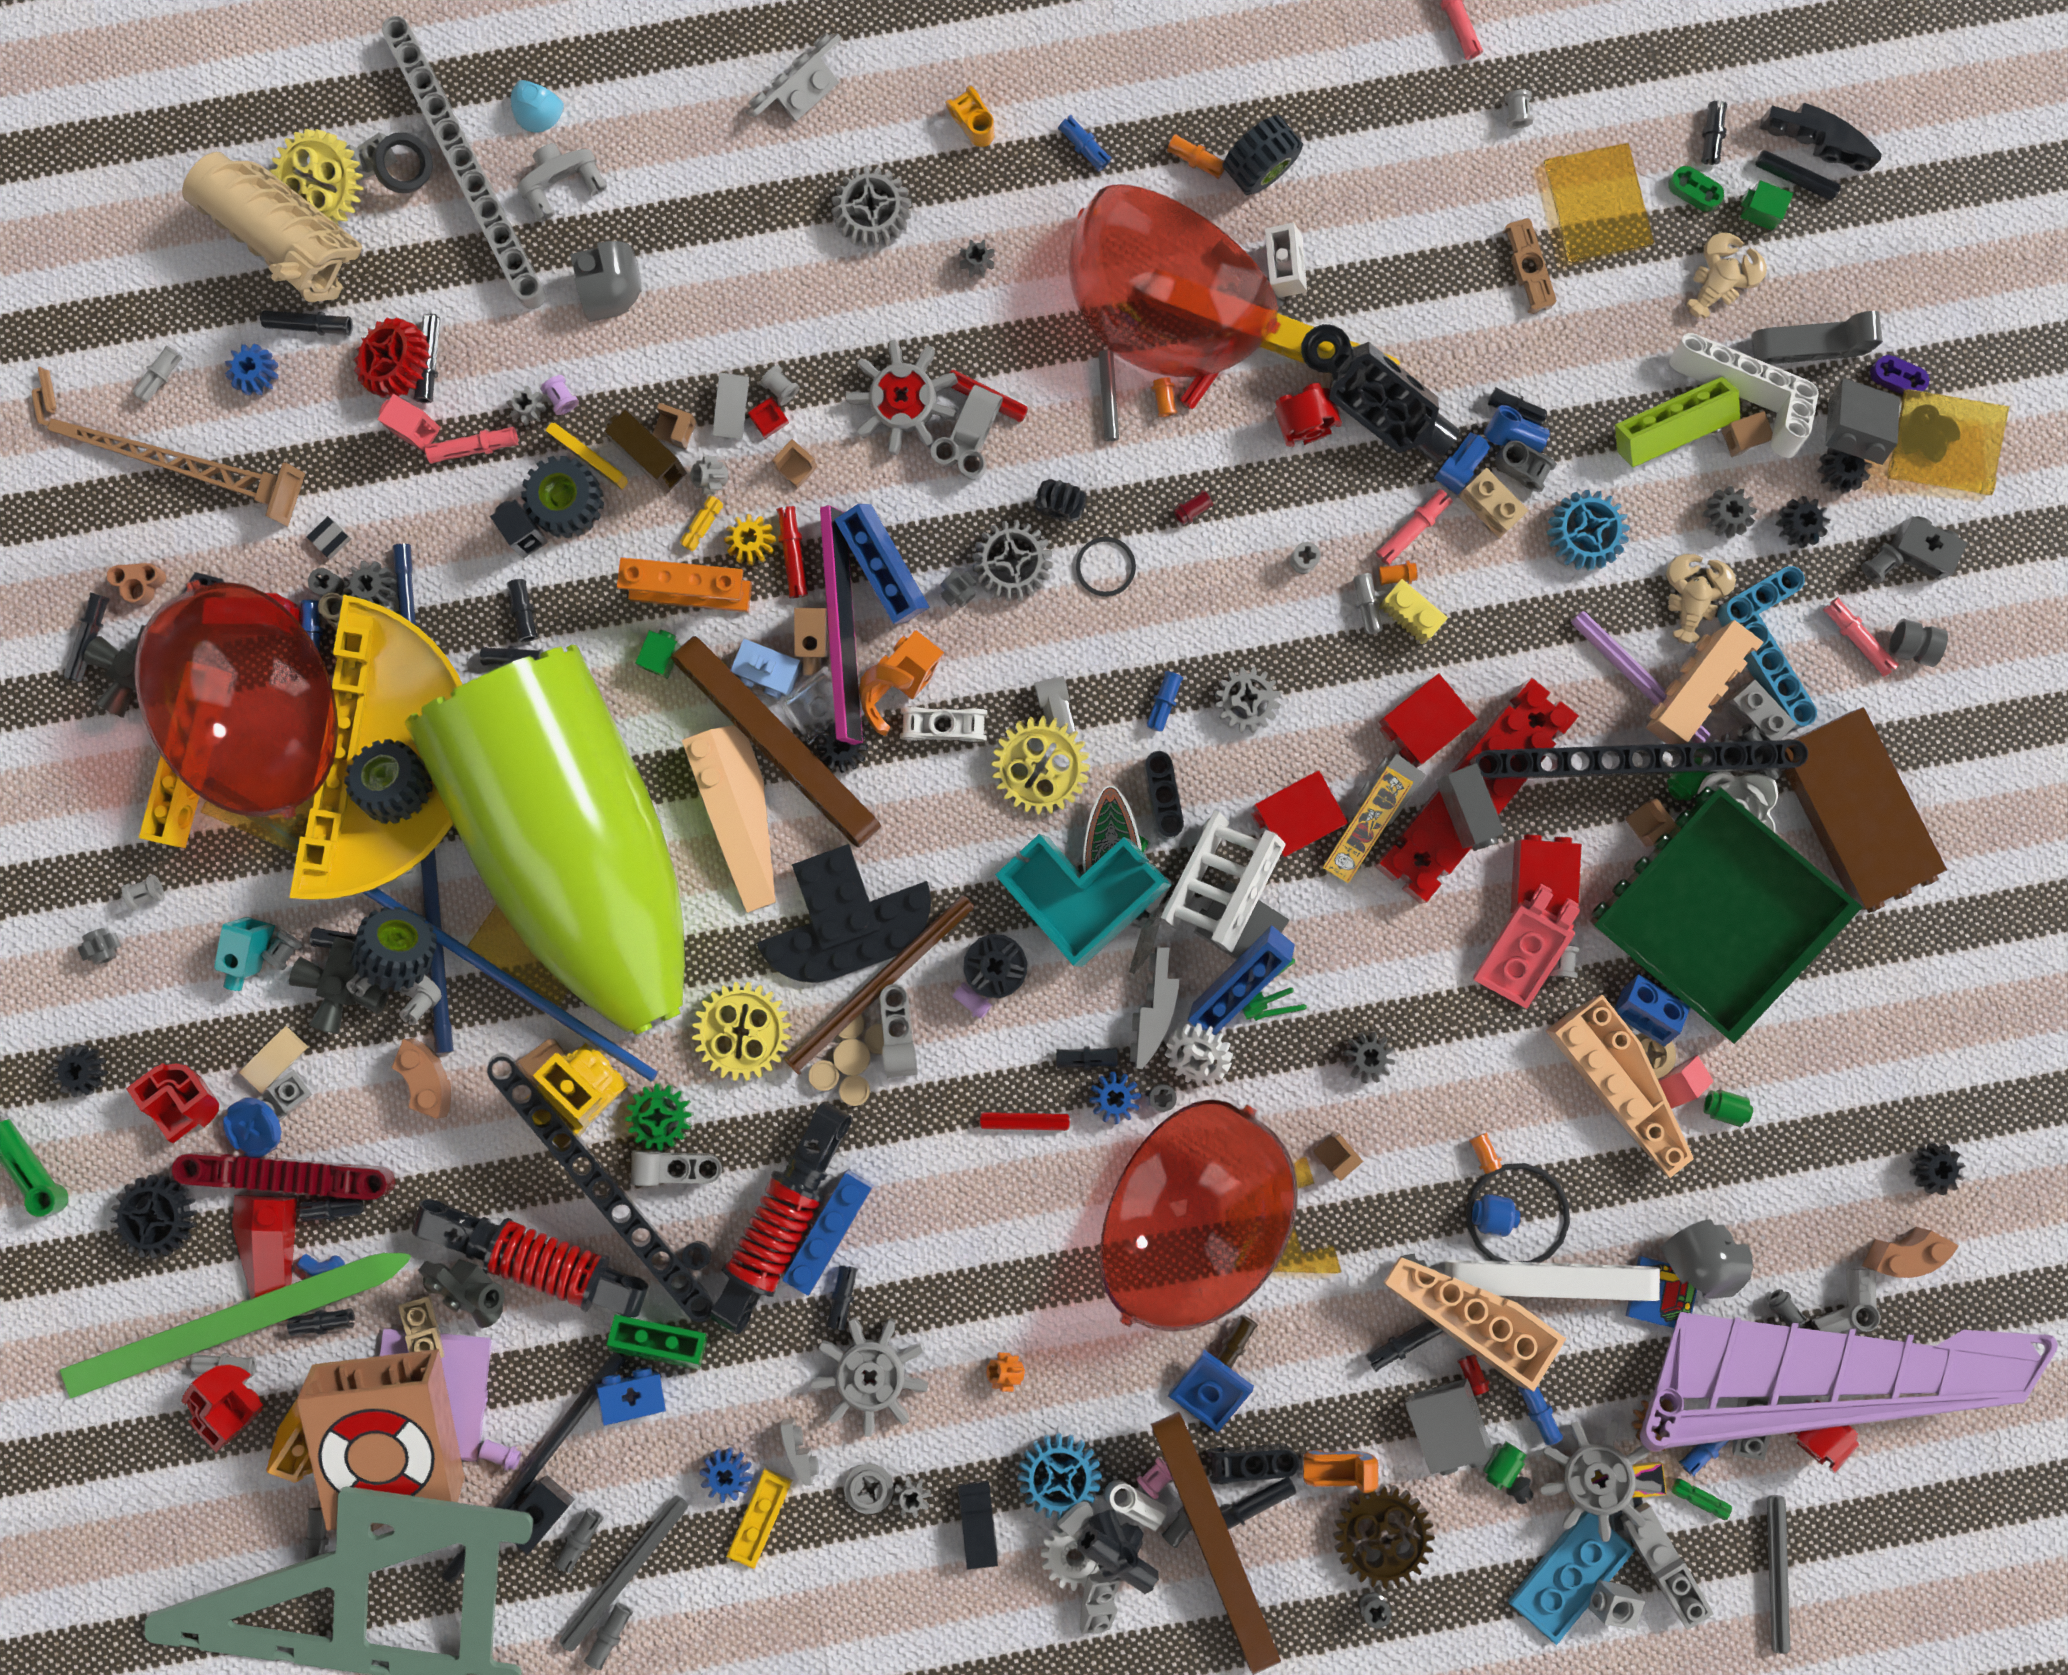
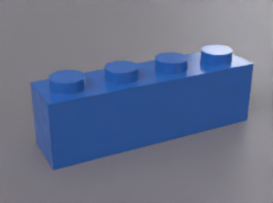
[834,504,930,624]
[1187,925,1295,1035]
[782,1169,874,1296]

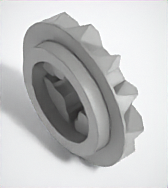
[844,1462,894,1514]

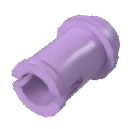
[952,982,992,1019]
[479,1439,522,1471]

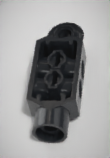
[1301,324,1460,463]

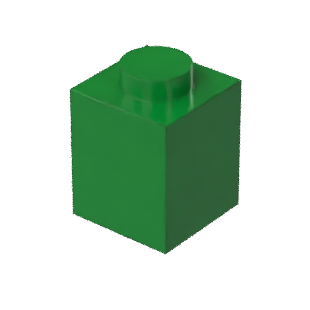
[1740,180,1793,231]
[635,629,681,679]

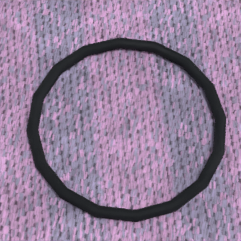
[1466,1163,1570,1263]

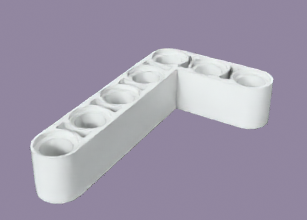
[1669,333,1819,458]

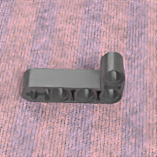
[1751,311,1883,364]

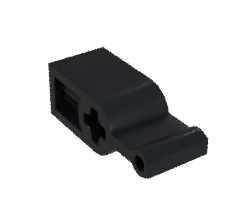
[958,1480,998,1570]

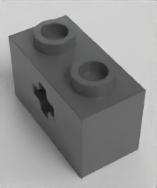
[1891,516,1968,580]

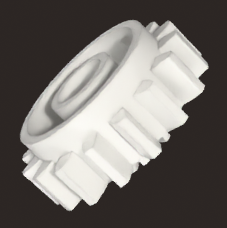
[1041,1521,1100,1591]

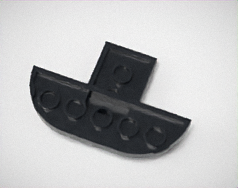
[756,844,931,983]

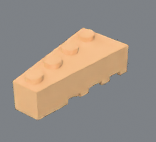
[1646,620,1763,744]

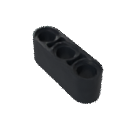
[1144,751,1184,839]

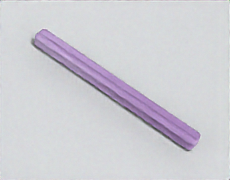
[1571,611,1710,743]

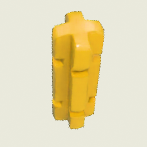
[680,495,723,551]

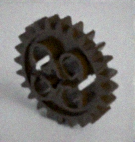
[1333,1483,1435,1589]

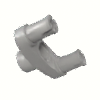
[517,143,608,222]
[346,972,442,1025]

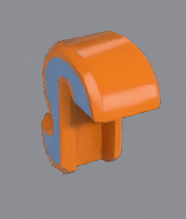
[1303,1450,1378,1493]

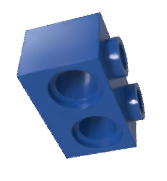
[1614,974,1690,1047]

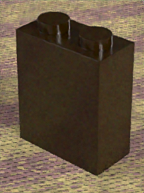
[604,409,687,494]

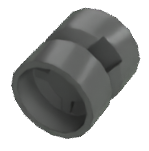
[1889,619,1948,667]

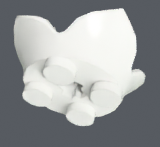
[1698,772,1778,832]

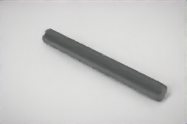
[1767,1495,1790,1654]

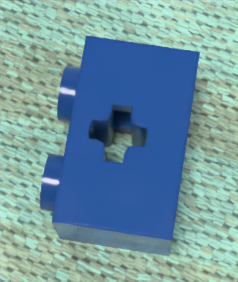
[595,1367,666,1426]

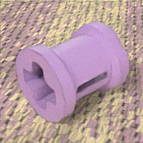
[540,375,579,415]

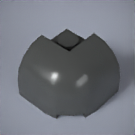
[570,241,642,322]
[1660,1219,1753,1299]

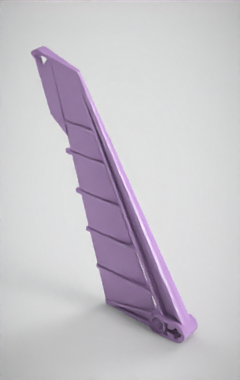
[1640,1312,2058,1452]

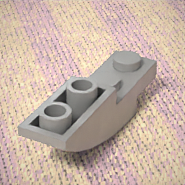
[1130,947,1179,1069]
[1620,1502,1714,1630]

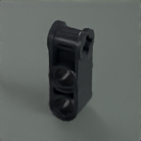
[1207,1443,1299,1484]

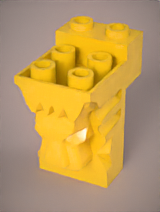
[524,1043,629,1148]

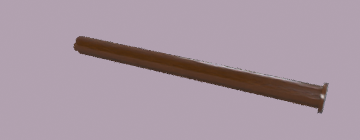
[783,895,974,1075]

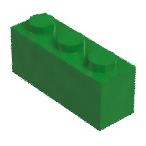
[607,1314,707,1370]

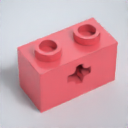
[377,394,441,453]

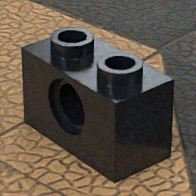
[490,500,549,558]
[509,1475,575,1555]

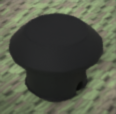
[1506,1476,1534,1504]

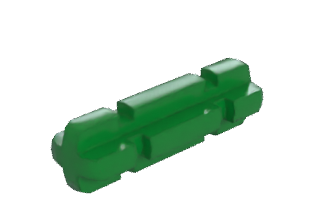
[1671,1478,1732,1520]

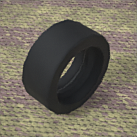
[372,133,433,193]

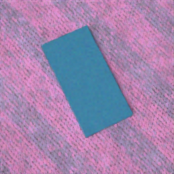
[1507,1511,1635,1645]

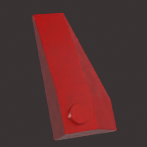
[232,1195,297,1322]

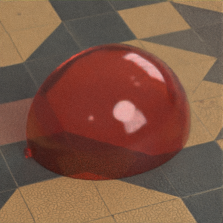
[1068,184,1281,377]
[135,580,338,819]
[1100,1099,1298,1332]

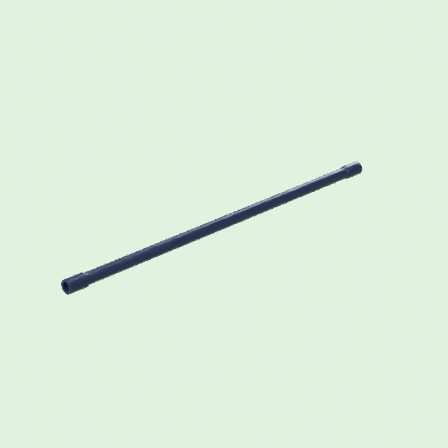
[392,544,454,1053]

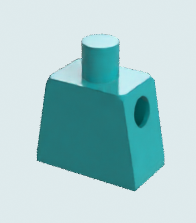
[214,917,275,991]

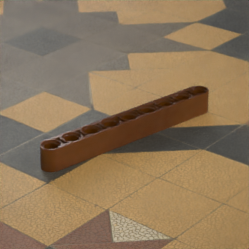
[671,636,881,848]
[1150,1411,1281,1675]

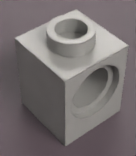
[1588,1580,1646,1630]

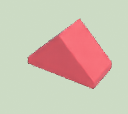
[1658,1055,1714,1109]

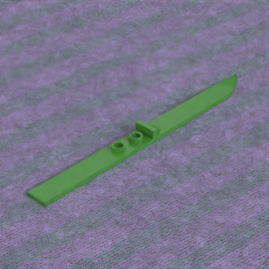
[60,1253,411,1399]

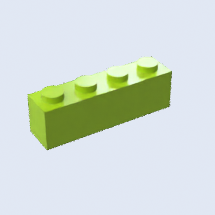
[1615,376,1740,468]

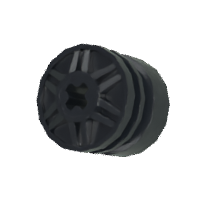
[963,934,1027,998]

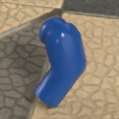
[297,1254,345,1276]

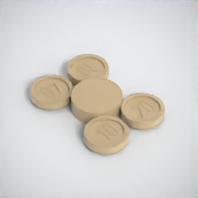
[809,1014,895,1106]

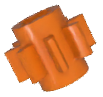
[986,1352,1025,1392]

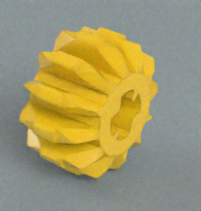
[724,513,776,566]

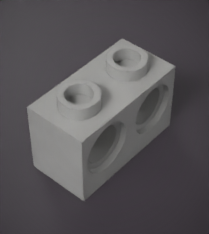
[1721,680,1797,741]

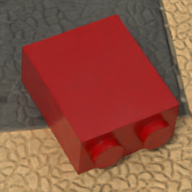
[1378,673,1478,768]
[1251,770,1348,859]
[1510,834,1582,917]

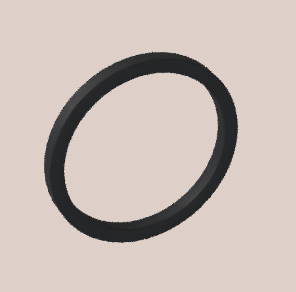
[1076,537,1136,597]

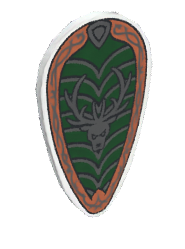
[1083,786,1142,873]

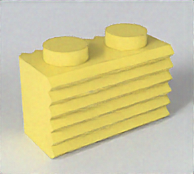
[1379,579,1448,644]

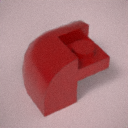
[126,1063,220,1143]
[181,1364,263,1453]

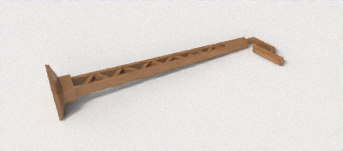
[32,366,305,527]

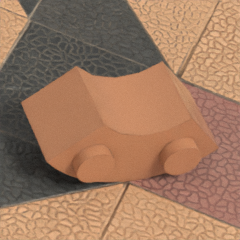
[392,1038,451,1119]
[1862,1227,1959,1278]

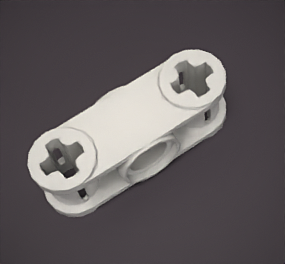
[900,707,988,742]

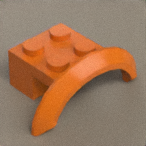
[859,630,944,736]

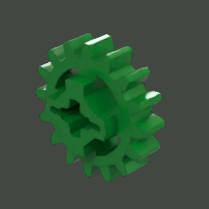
[625,1083,694,1150]

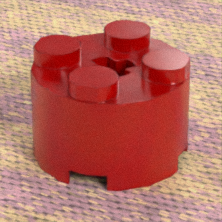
[1274,383,1342,447]
[1786,1399,1859,1473]

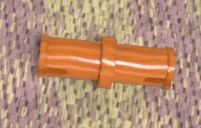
[1167,134,1225,179]

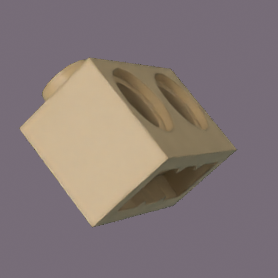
[1458,468,1529,539]

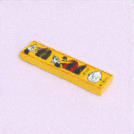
[1323,766,1413,883]

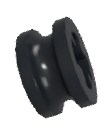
[682,1241,712,1270]

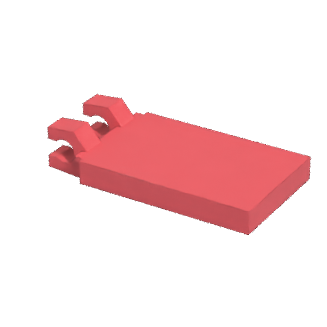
[1473,884,1580,1009]

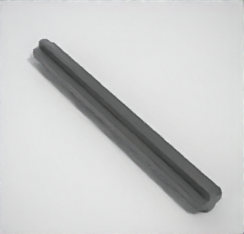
[559,1495,688,1652]

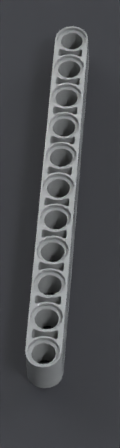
[382,16,546,309]

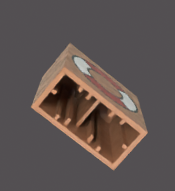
[297,1349,465,1531]

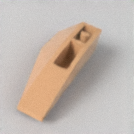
[1546,994,1694,1178]

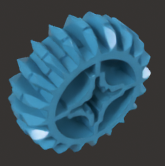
[1547,490,1630,571]
[1018,1433,1101,1520]

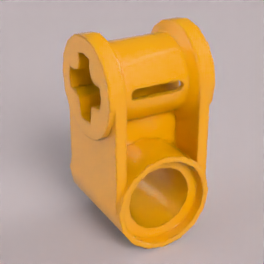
[945,85,995,147]

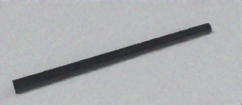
[442,1352,627,1584]

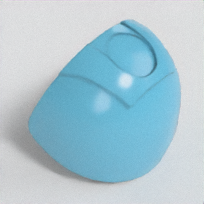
[510,80,564,132]

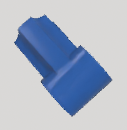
[1484,405,1550,453]
[1434,432,1491,496]

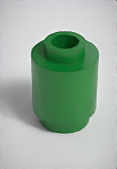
[1667,757,1713,801]
[1703,1089,1753,1127]
[1483,1441,1527,1490]

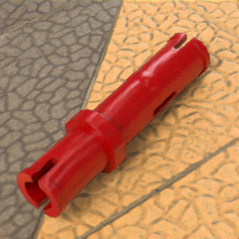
[776,506,808,599]

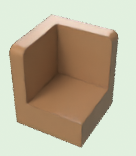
[653,403,697,450]
[1721,411,1773,458]
[772,439,817,489]
[1625,799,1676,847]
[519,1038,567,1086]
[1313,1131,1363,1182]

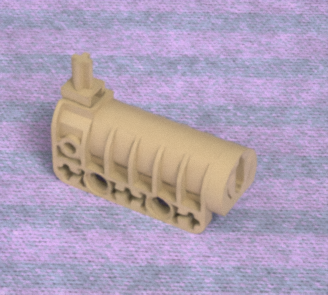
[182,152,363,302]

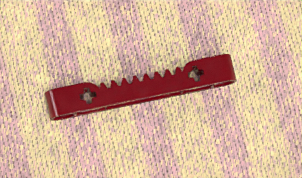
[172,1152,396,1200]

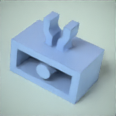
[731,639,803,700]

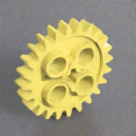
[269,129,363,225]
[991,716,1090,814]
[692,982,792,1081]

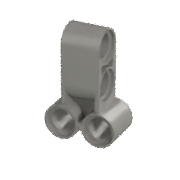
[931,385,1003,480]
[880,984,918,1078]
[631,1150,722,1186]

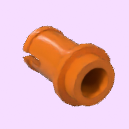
[1151,377,1178,417]
[1379,560,1418,586]
[1469,1133,1502,1174]

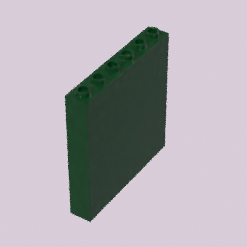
[1590,784,1863,1044]

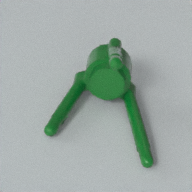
[1242,958,1307,1021]

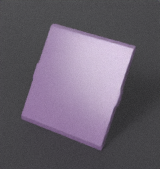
[380,1328,492,1462]

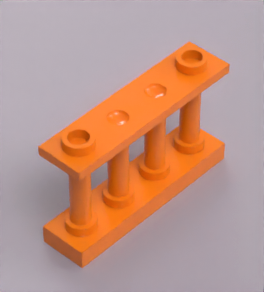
[617,557,752,613]

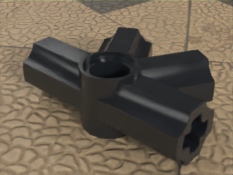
[1077,1509,1159,1594]

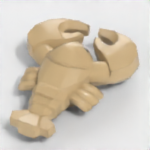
[1686,233,1767,319]
[1666,554,1736,645]

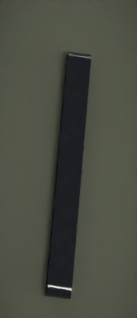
[1468,740,1808,780]
[487,1053,714,1322]

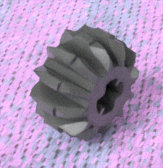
[1702,486,1757,538]
[343,561,397,607]
[1343,1032,1395,1083]

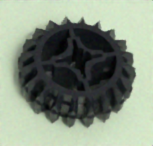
[110,1174,198,1259]

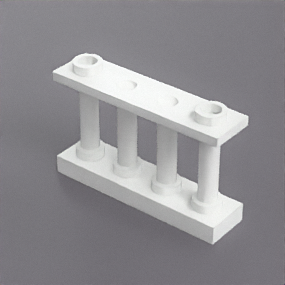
[1160,810,1286,952]

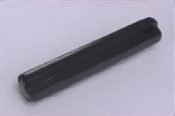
[1755,150,1841,200]

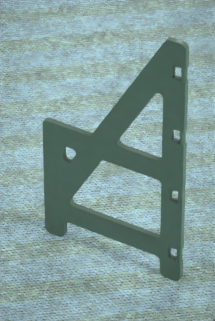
[145,1487,533,1675]

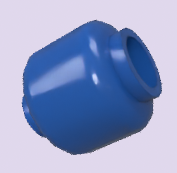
[1472,1194,1520,1237]

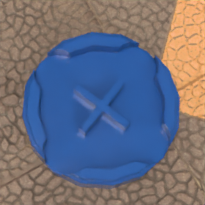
[223,1098,282,1158]

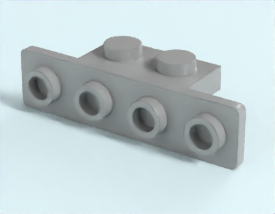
[746,33,842,121]

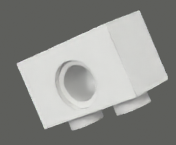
[1265,222,1307,298]

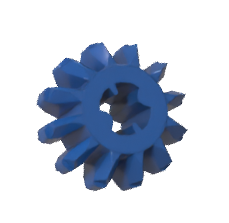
[225,344,279,396]
[1089,1072,1141,1124]
[700,1447,753,1503]

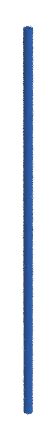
[202,779,658,1082]

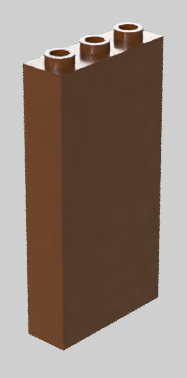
[1784,707,1947,913]

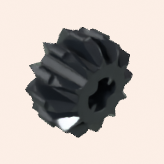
[1817,447,1872,494]
[1035,479,1086,523]
[1775,496,1831,548]
[817,724,869,773]
[50,1045,109,1097]
[1909,1143,1966,1195]

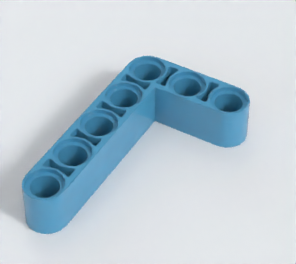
[1717,566,1817,730]

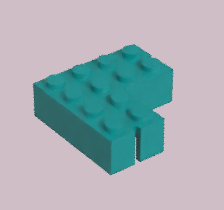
[995,834,1171,967]

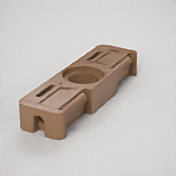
[1503,218,1557,314]

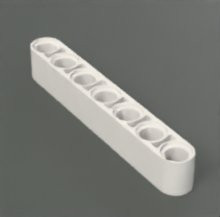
[1445,1260,1660,1301]

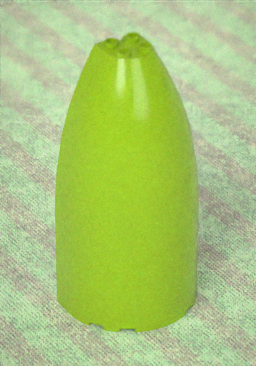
[405,645,685,1035]

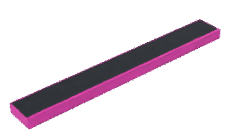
[820,505,863,745]

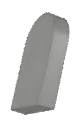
[1057,1502,1093,1537]

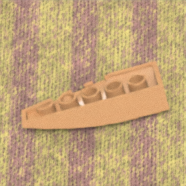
[682,725,776,913]
[1383,1257,1566,1391]

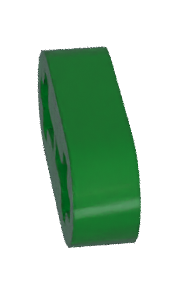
[1668,166,1724,212]

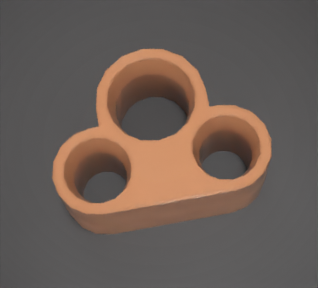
[106,563,166,606]

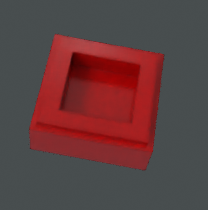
[747,396,789,439]

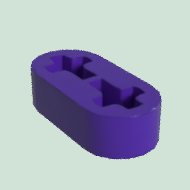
[1870,355,1930,397]

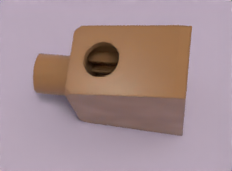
[794,608,829,675]

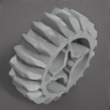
[832,167,912,249]
[972,520,1053,602]

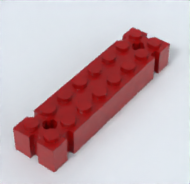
[1374,678,1579,904]

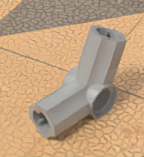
[1812,1269,1881,1334]

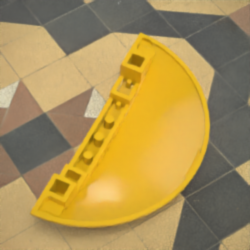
[289,595,463,900]

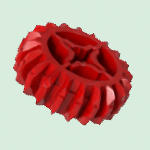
[353,317,431,399]

